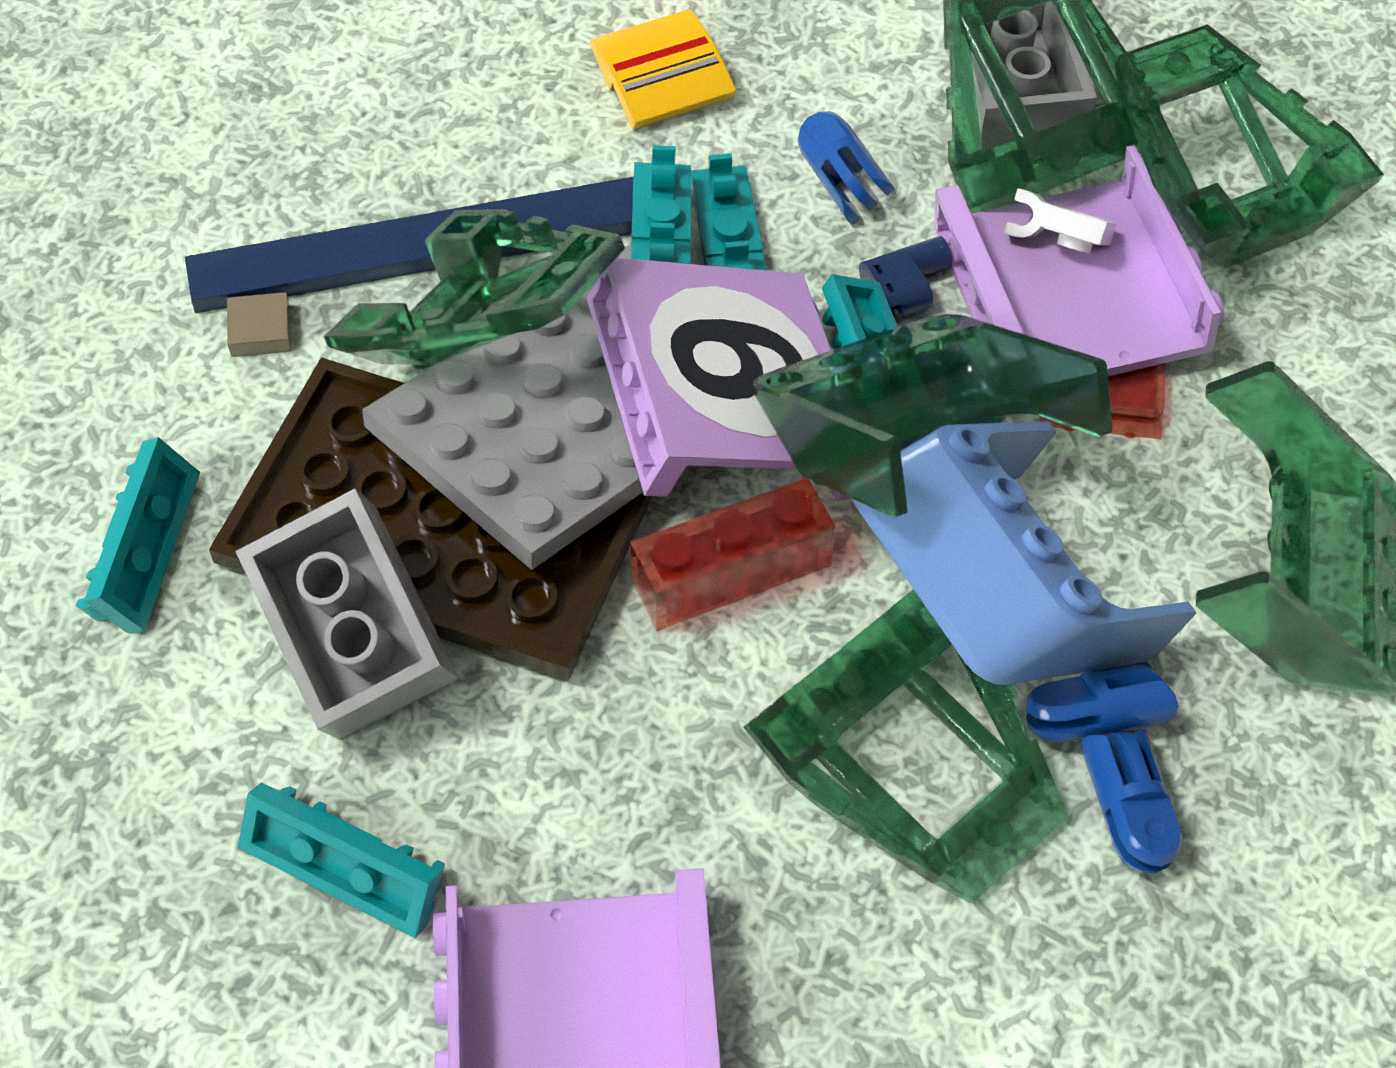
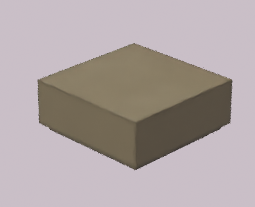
[227,292,291,357]

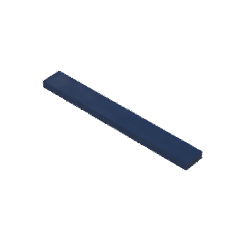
[184,177,633,313]

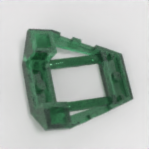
[943,0,1160,213]
[1114,24,1384,269]
[323,209,625,369]
[743,589,1069,903]

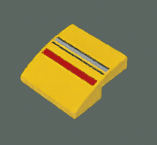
[590,9,736,130]

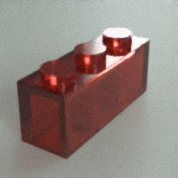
[630,477,836,631]

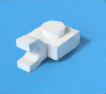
[1004,188,1117,253]

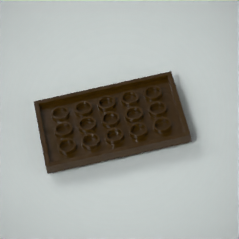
[209,357,653,681]

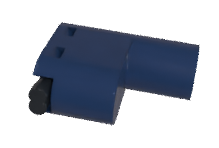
[859,236,952,324]

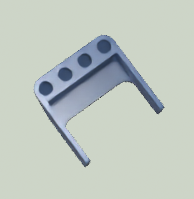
[851,421,1197,685]

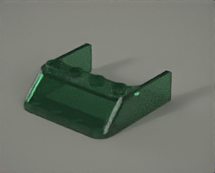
[753,314,1112,518]
[1196,361,1396,698]

